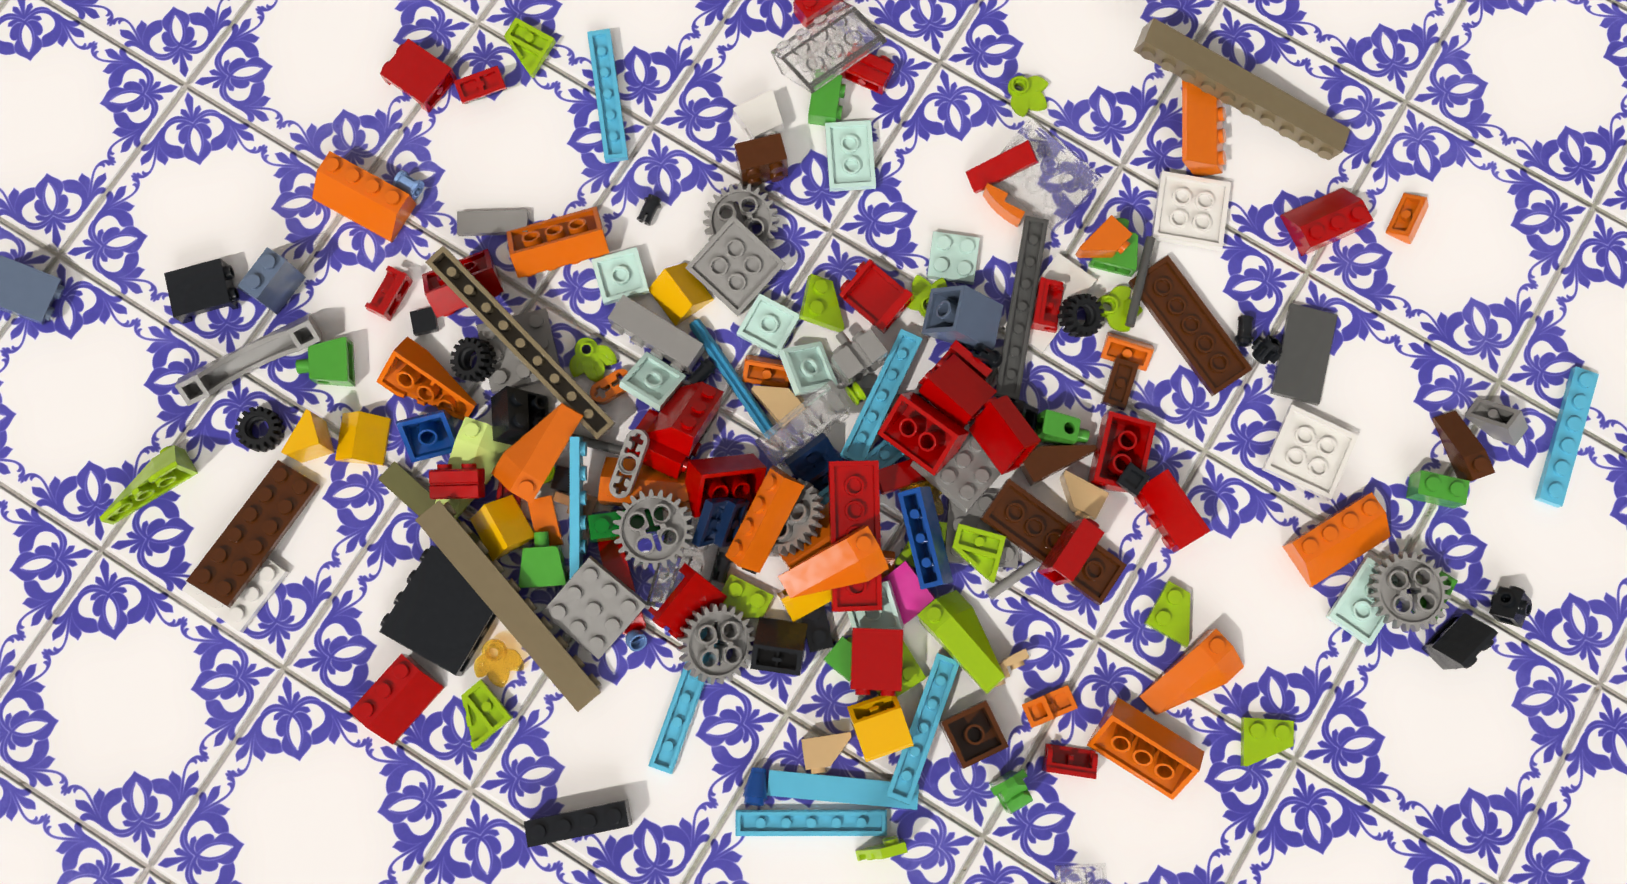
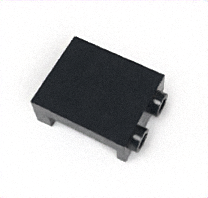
[164,258,240,324]

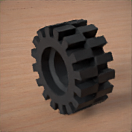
[1058,294,1105,337]
[450,337,497,382]
[235,406,285,452]

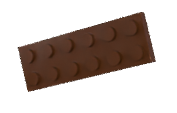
[1128,255,1252,397]
[186,460,320,608]
[980,479,1127,605]

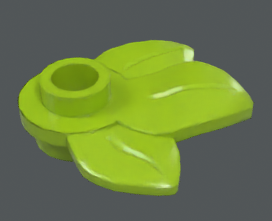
[1008,76,1048,117]
[908,275,947,318]
[1097,286,1143,332]
[569,338,617,382]

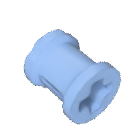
[392,170,424,200]

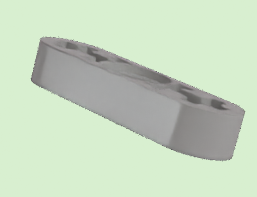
[609,429,650,498]

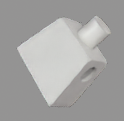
[733,90,784,140]

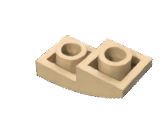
[994,648,1029,688]

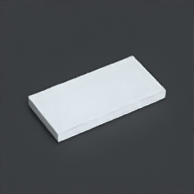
[1003,253,1097,354]

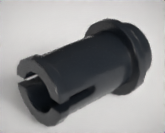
[637,194,662,226]
[1234,315,1254,347]
[972,343,1002,368]
[687,358,717,384]
[710,551,733,584]

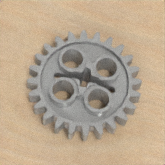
[703,183,779,248]
[771,478,825,556]
[612,489,694,571]
[1367,551,1451,632]
[677,603,755,685]

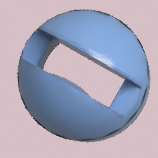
[625,629,647,651]

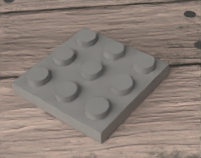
[685,215,786,316]
[476,308,560,394]
[910,424,1001,513]
[945,492,1019,569]
[542,555,647,660]

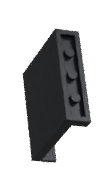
[379,545,497,676]

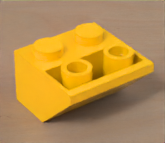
[847,696,914,762]

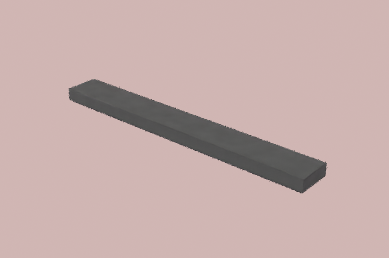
[994,216,1049,400]

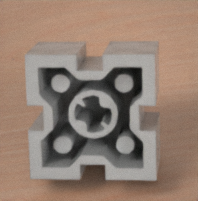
[831,329,888,387]

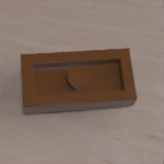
[1101,357,1139,411]

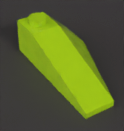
[99,445,198,525]
[917,590,1005,694]

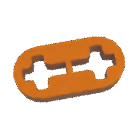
[590,369,628,405]

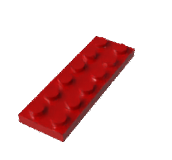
[828,460,882,612]

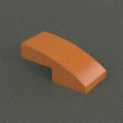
[983,183,1025,227]
[528,495,564,546]
[1022,685,1078,728]

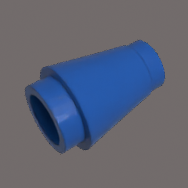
[742,767,767,806]

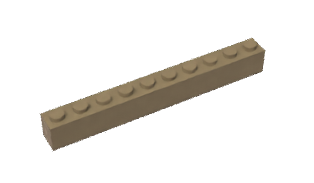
[1133,18,1350,160]
[425,246,616,440]
[415,501,602,712]

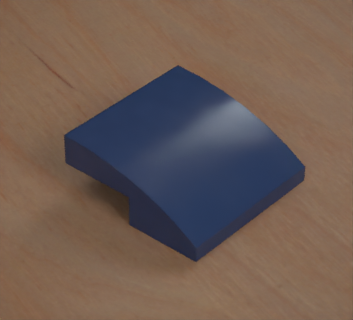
[784,432,843,493]
[691,497,750,548]

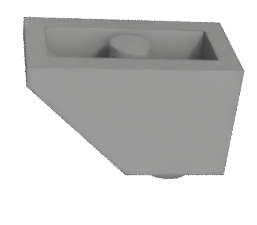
[1465,397,1529,446]

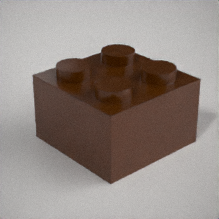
[734,133,788,187]
[939,700,1009,769]

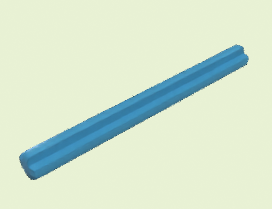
[689,319,776,439]

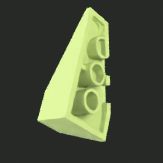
[435,416,512,520]

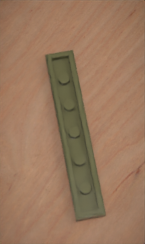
[378,461,499,562]

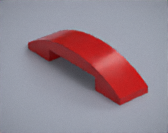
[598,537,647,635]

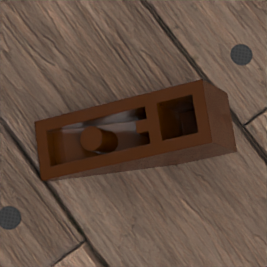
[1432,410,1495,482]
[1020,445,1097,486]

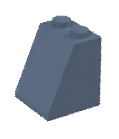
[238,247,306,315]
[0,255,65,325]
[921,285,1003,351]

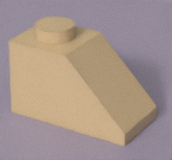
[751,386,805,429]
[1059,470,1109,520]
[801,732,852,774]

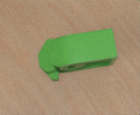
[989,769,1033,814]

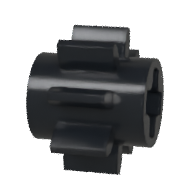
[1251,335,1282,364]

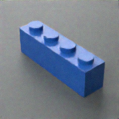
[898,487,953,590]

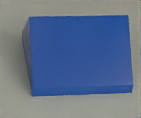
[396,410,456,463]

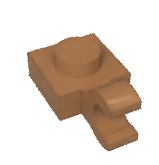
[553,491,598,518]

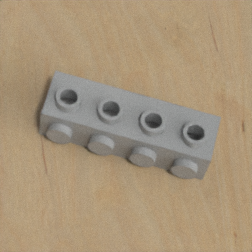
[608,295,705,373]

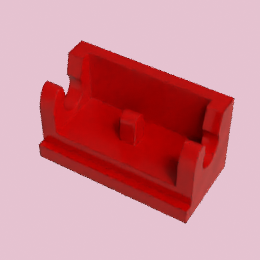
[454,66,507,104]
[364,266,413,321]
[1031,277,1064,333]
[1042,743,1098,779]

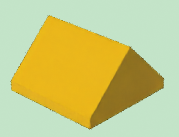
[649,262,714,327]
[281,409,335,463]
[335,411,391,466]
[470,495,534,561]
[777,589,831,622]

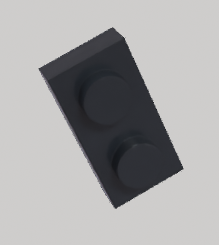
[802,605,834,653]

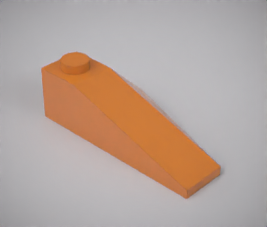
[376,336,477,420]
[491,403,583,503]
[778,525,889,598]
[1139,628,1244,715]

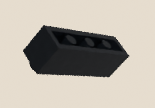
[524,799,632,848]

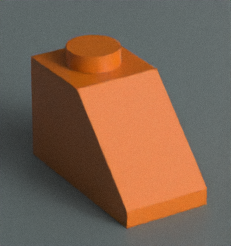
[1075,215,1132,258]

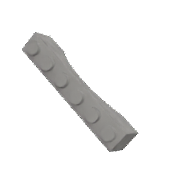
[175,313,322,406]

